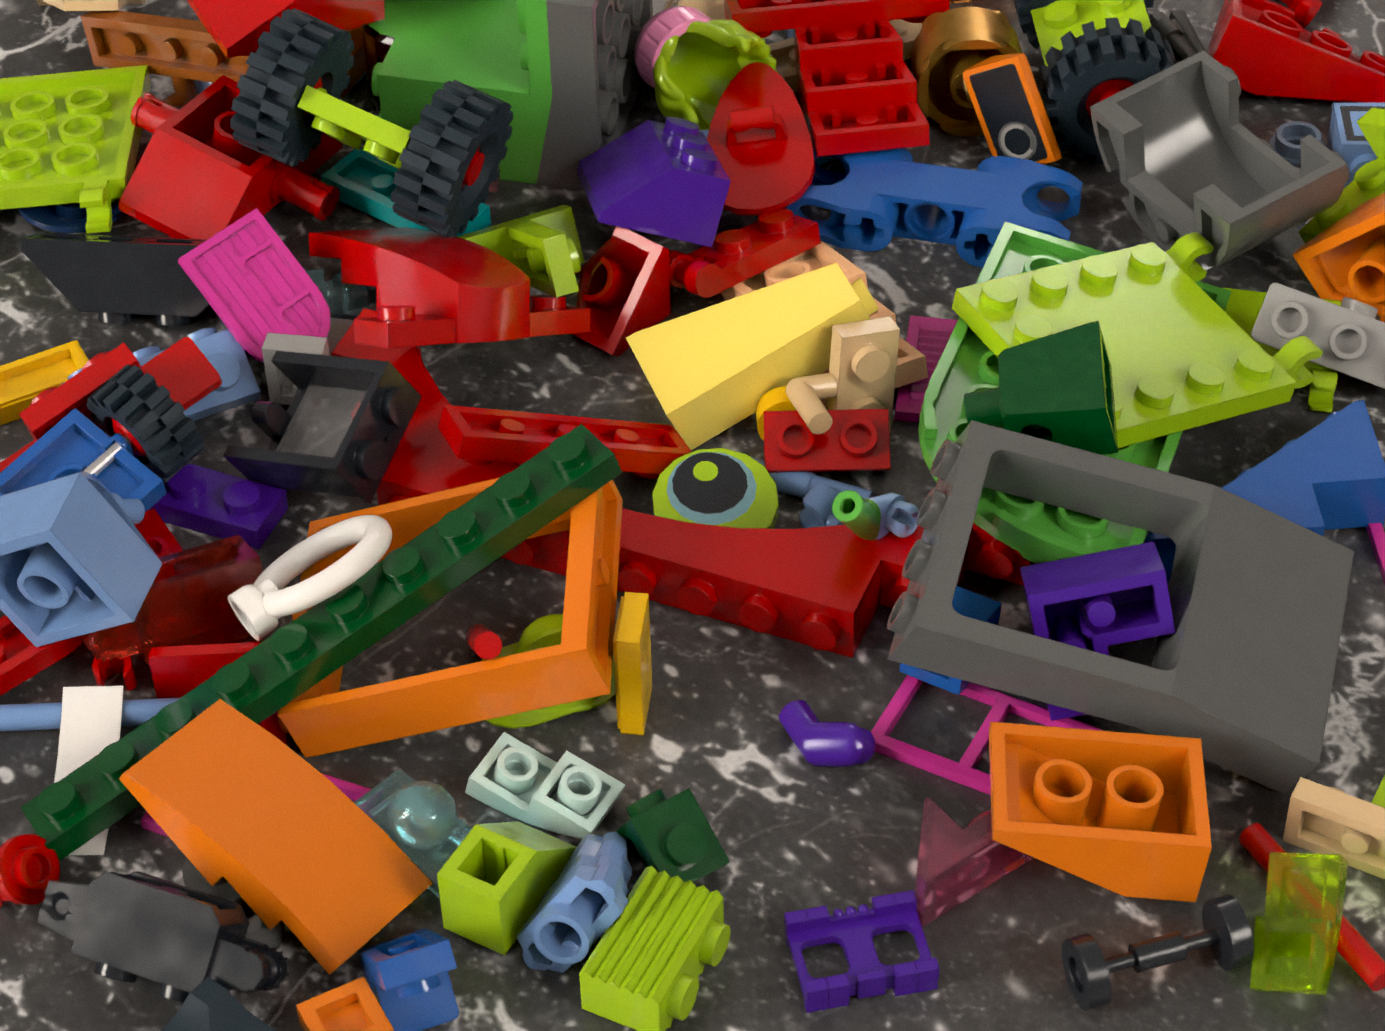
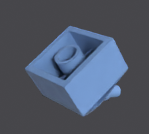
[0,471,163,647]

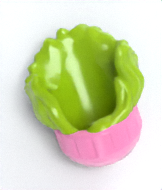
[634,6,779,130]

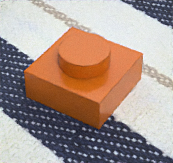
[296,976,394,1031]

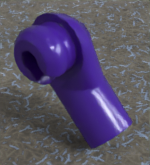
[779,700,876,767]

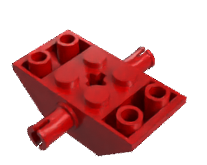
[119,75,343,240]

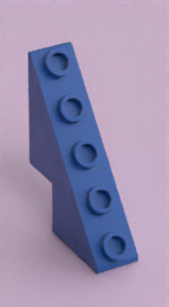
[1144,400,1385,585]

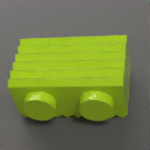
[579,866,731,1031]

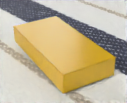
[0,340,89,426]
[613,592,652,735]

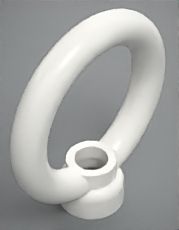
[228,515,392,641]

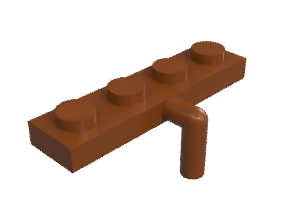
[81,10,249,109]

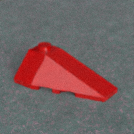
[1207,0,1385,103]

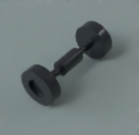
[1062,894,1254,1011]

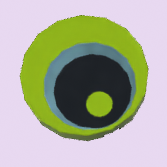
[652,448,779,529]

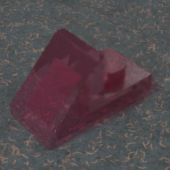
[915,798,1032,927]

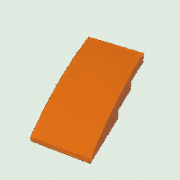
[119,699,433,975]

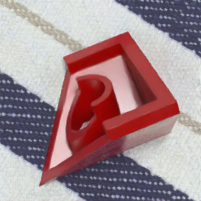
[573,226,671,357]

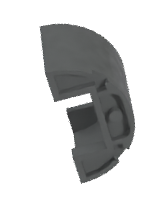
[1090,50,1349,271]

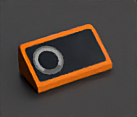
[963,53,1062,165]

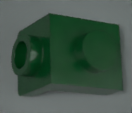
[616,788,730,883]

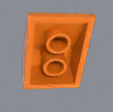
[989,722,1212,902]

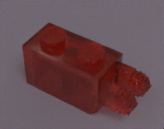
[80,535,263,665]

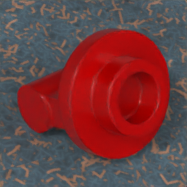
[0,834,60,907]

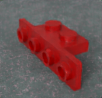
[0,337,222,473]

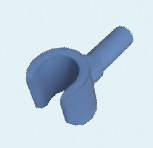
[799,484,844,528]

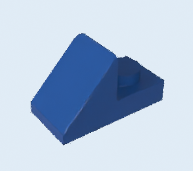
[357,928,459,1031]

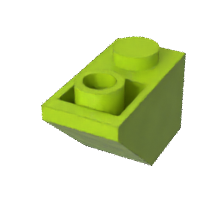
[437,821,577,955]

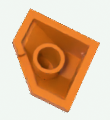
[1293,193,1385,322]

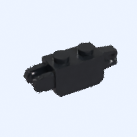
[38,871,289,1003]

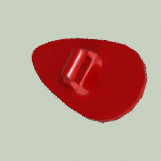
[707,62,816,215]

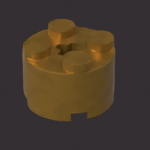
[911,7,1022,137]

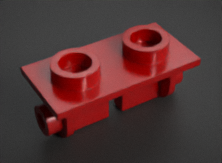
[763,409,891,473]

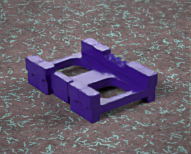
[784,890,940,1013]

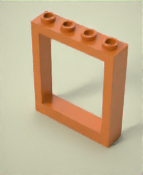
[277,478,623,758]

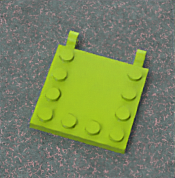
[0,65,151,234]
[952,232,1323,448]

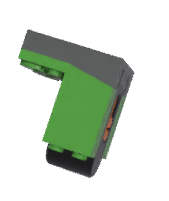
[361,0,653,191]

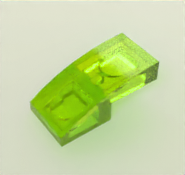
[1250,852,1348,995]

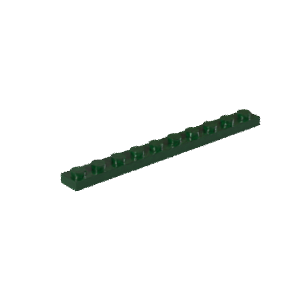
[20,424,622,861]

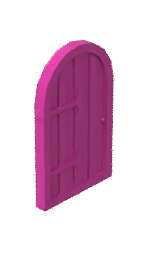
[178,208,331,363]

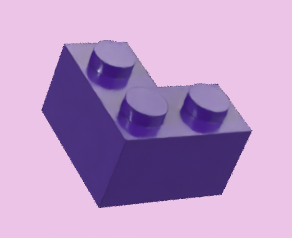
[1020,541,1176,721]

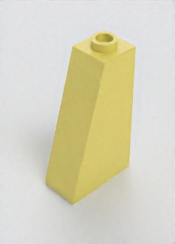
[626,263,879,450]

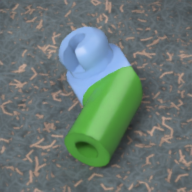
[832,490,919,540]

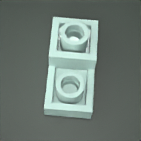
[465,732,625,839]

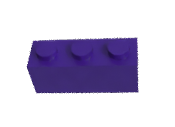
[577,117,731,247]

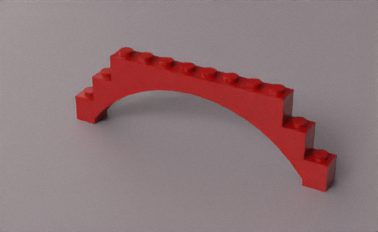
[331,308,1038,658]

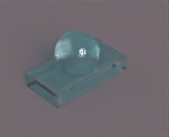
[354,768,472,898]

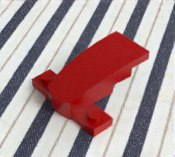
[724,0,950,157]
[309,227,590,348]

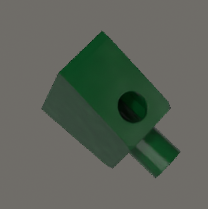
[964,321,1118,455]

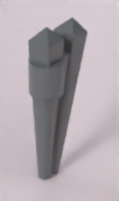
[1149,10,1206,60]

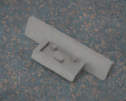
[1251,283,1385,389]

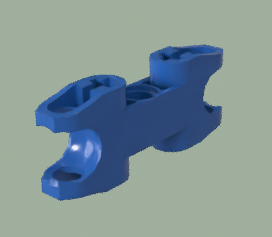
[787,145,1083,268]

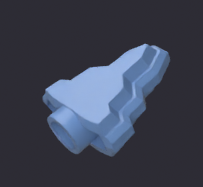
[517,831,632,973]

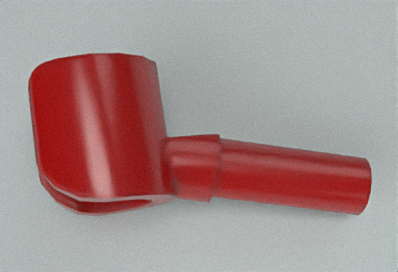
[92,623,138,691]

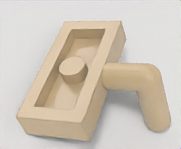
[786,316,900,434]

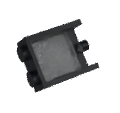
[223,351,422,503]

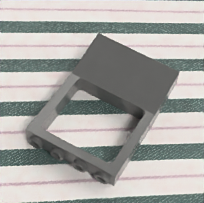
[887,420,1354,795]

